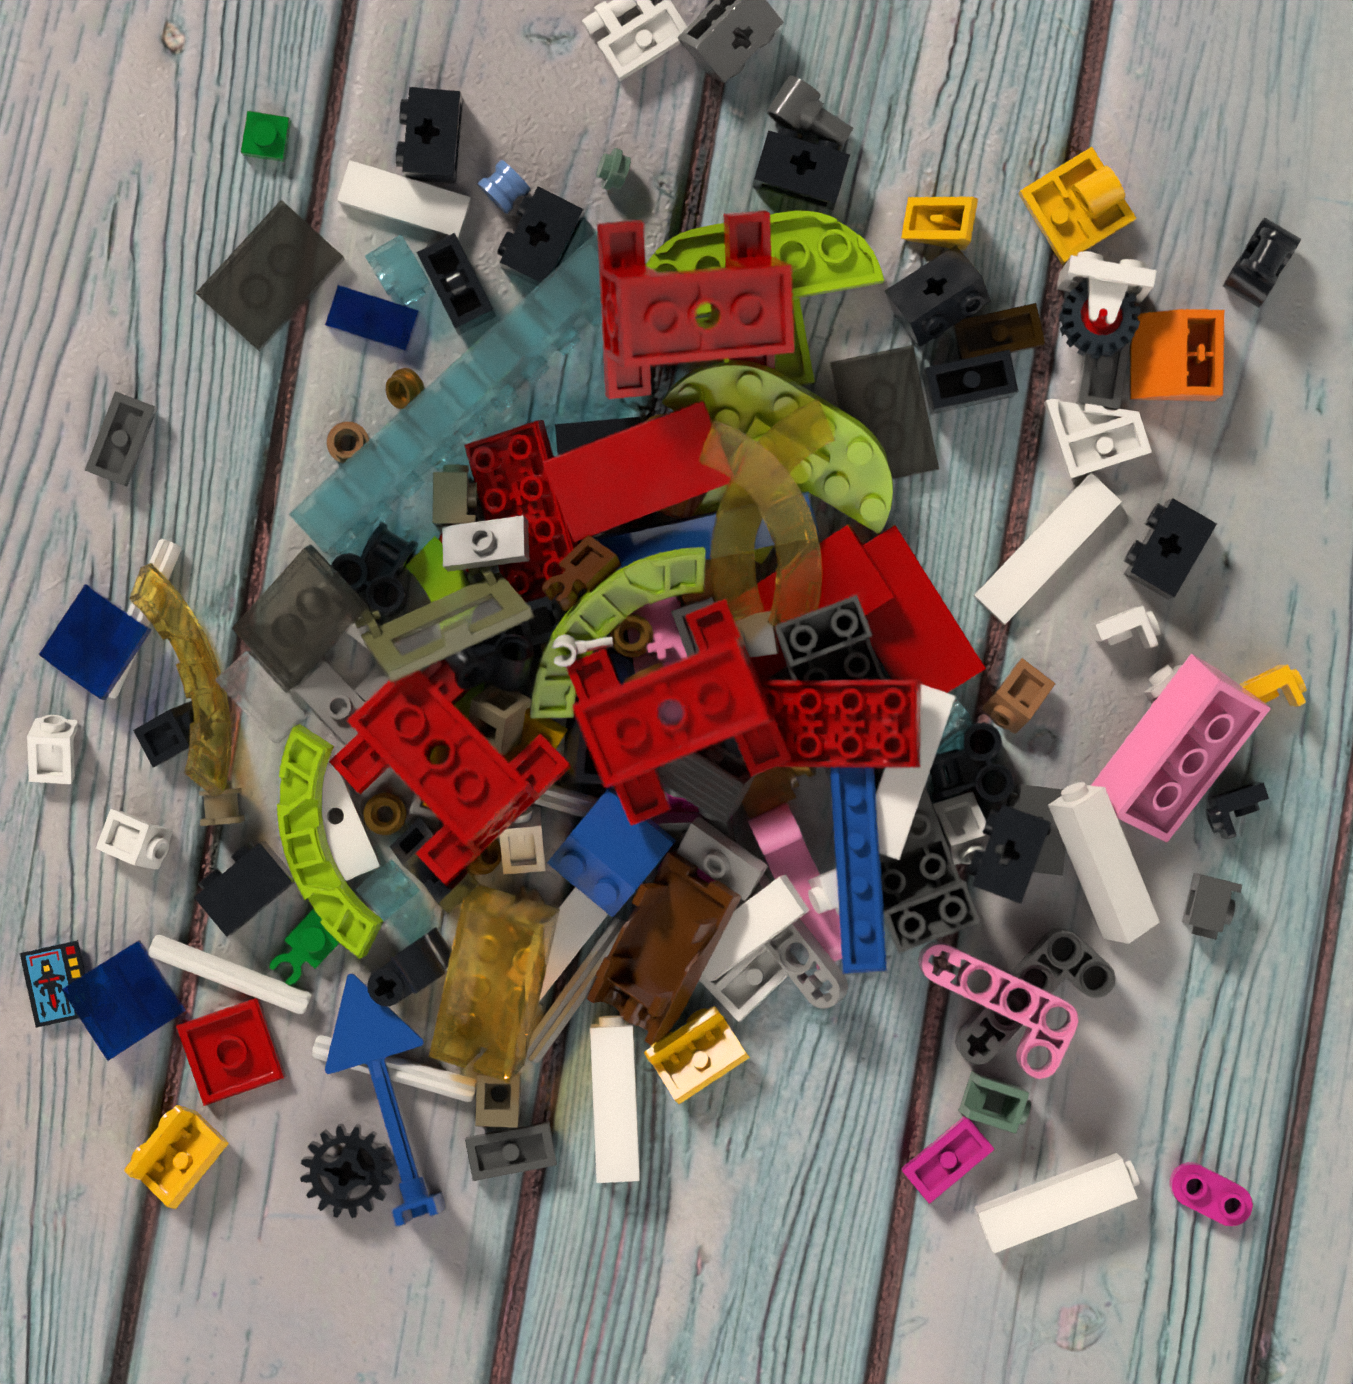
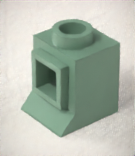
[958,1071,1031,1134]

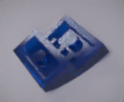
[39,584,152,700]
[61,940,186,1061]

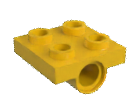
[1018,147,1137,265]

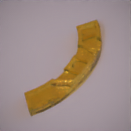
[710,399,835,622]
[699,420,822,626]
[129,563,232,797]

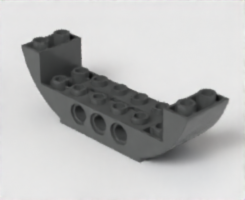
[775,595,980,953]

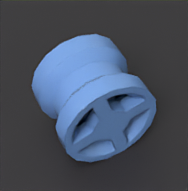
[477,160,531,214]

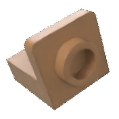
[982,658,1056,734]

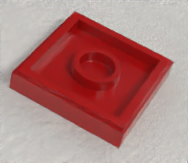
[176,998,286,1106]

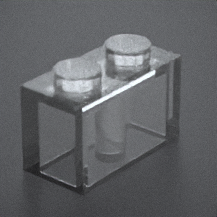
[215,651,311,743]

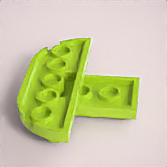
[646,211,884,386]
[662,360,893,564]

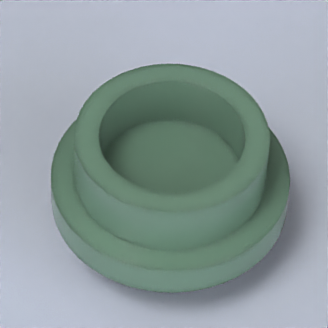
[596,148,631,190]

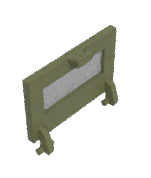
[354,565,533,682]

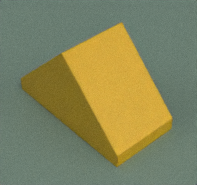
[901,197,978,251]

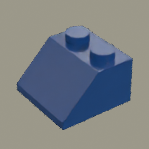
[547,787,676,918]

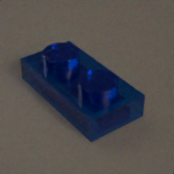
[325,285,420,353]

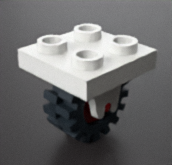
[1057,252,1157,359]

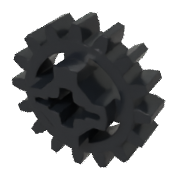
[300,1124,394,1218]

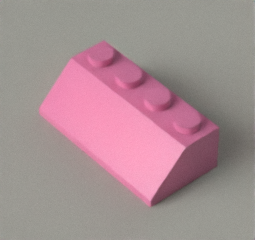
[1091,654,1271,842]

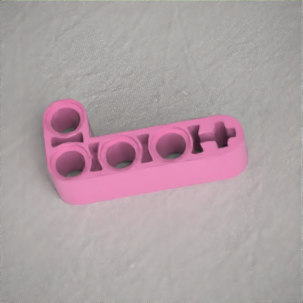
[747,802,842,970]
[918,941,1079,1079]

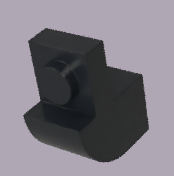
[390,817,479,913]

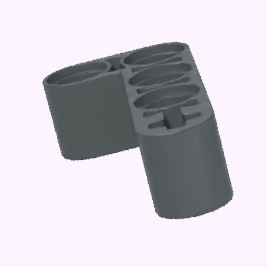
[955,928,1116,1065]

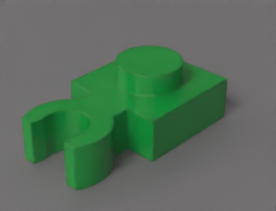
[269,909,340,985]

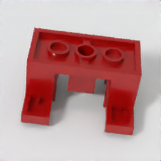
[597,211,794,399]
[566,599,792,826]
[329,660,572,886]

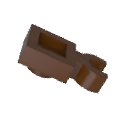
[542,535,621,611]

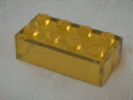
[429,884,560,1083]

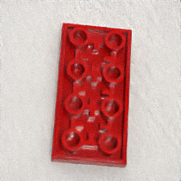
[542,399,735,542]
[464,420,579,603]
[728,524,895,681]
[863,525,986,693]
[760,680,921,768]

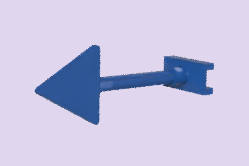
[325,974,446,1227]

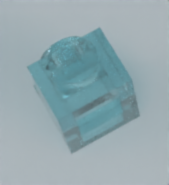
[365,234,431,306]
[356,859,420,921]

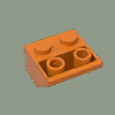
[1129,309,1224,401]

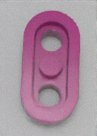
[1169,1162,1253,1226]

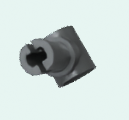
[766,75,854,146]

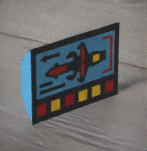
[20,940,94,1028]

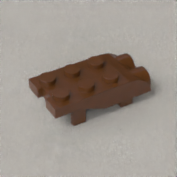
[587,851,742,1045]

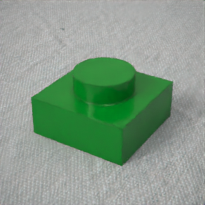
[241,111,291,162]

